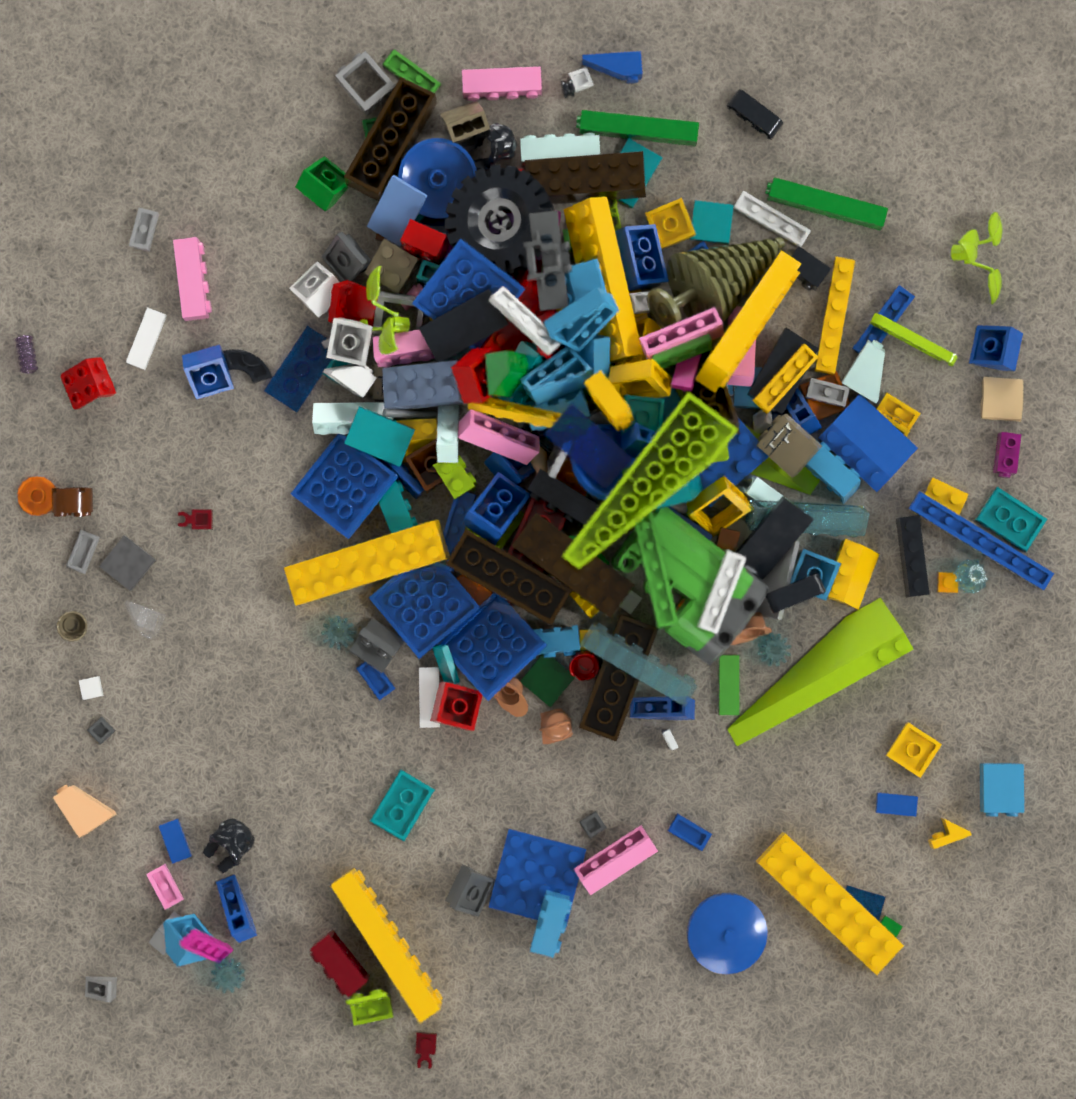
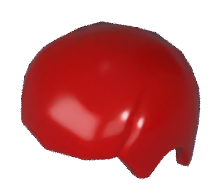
[569,651,600,681]

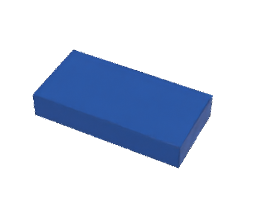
[356,662,396,700]
[875,792,918,817]
[667,813,712,851]
[159,819,192,864]

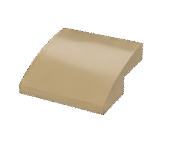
[981,377,1023,422]

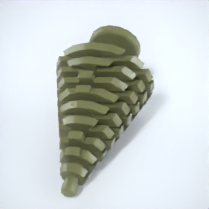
[647,237,785,329]

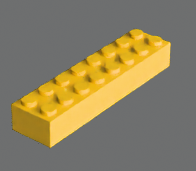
[563,197,643,364]
[695,250,801,392]
[284,520,450,606]
[756,832,904,975]
[330,868,443,1023]

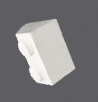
[289,261,339,318]
[326,317,373,366]
[323,364,376,397]

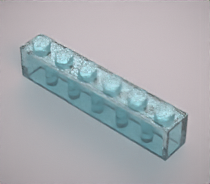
[745,500,870,537]
[580,623,698,707]

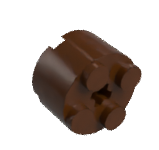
[52,487,93,517]

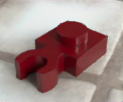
[178,509,213,530]
[415,1032,437,1069]

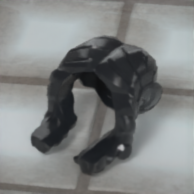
[462,123,517,171]
[202,818,255,873]

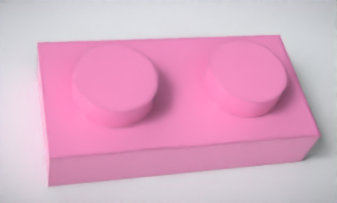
[146,864,184,910]

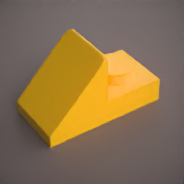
[928,818,972,849]

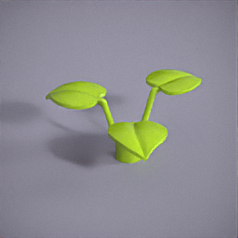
[951,212,1003,304]
[360,266,410,354]

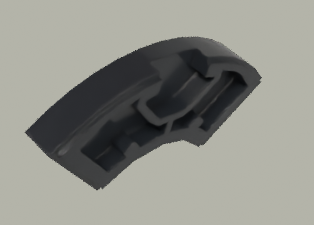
[223,349,273,383]

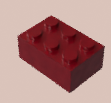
[310,929,370,997]

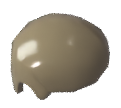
[56,611,87,642]

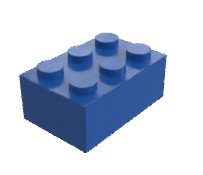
[615,224,669,291]
[462,472,530,546]

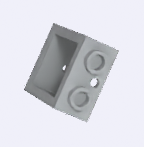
[335,51,395,116]
[372,291,427,335]

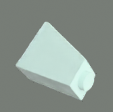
[842,340,885,403]
[736,475,783,513]

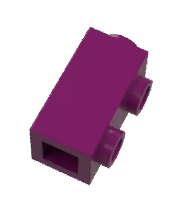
[993,432,1022,478]

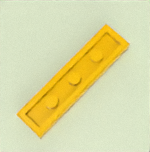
[752,343,818,414]

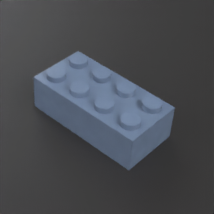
[382,360,468,410]

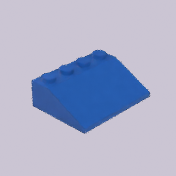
[819,394,918,492]

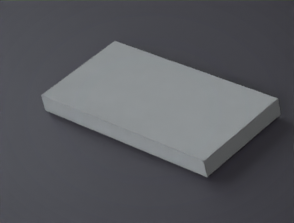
[755,541,800,620]

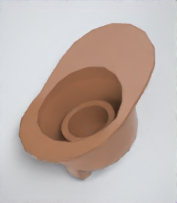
[731,612,772,645]
[494,677,528,717]
[539,708,573,744]

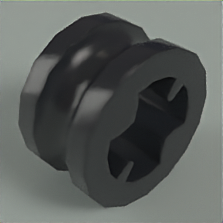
[561,79,575,99]

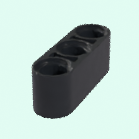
[727,89,783,140]
[766,573,826,613]

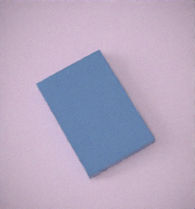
[367,175,428,247]

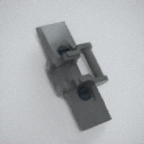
[523,211,572,311]

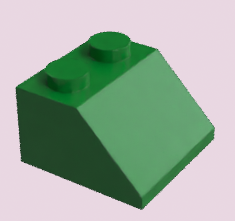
[295,156,349,212]
[485,351,528,397]

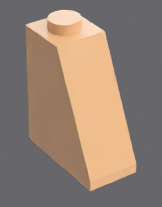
[53,784,116,838]

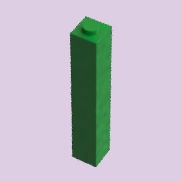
[576,110,699,146]
[765,177,888,231]

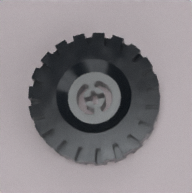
[445,165,555,276]

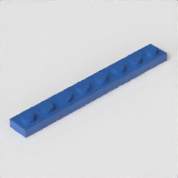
[908,492,1054,590]

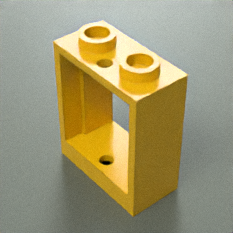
[608,359,672,399]
[584,370,634,432]
[686,476,751,537]

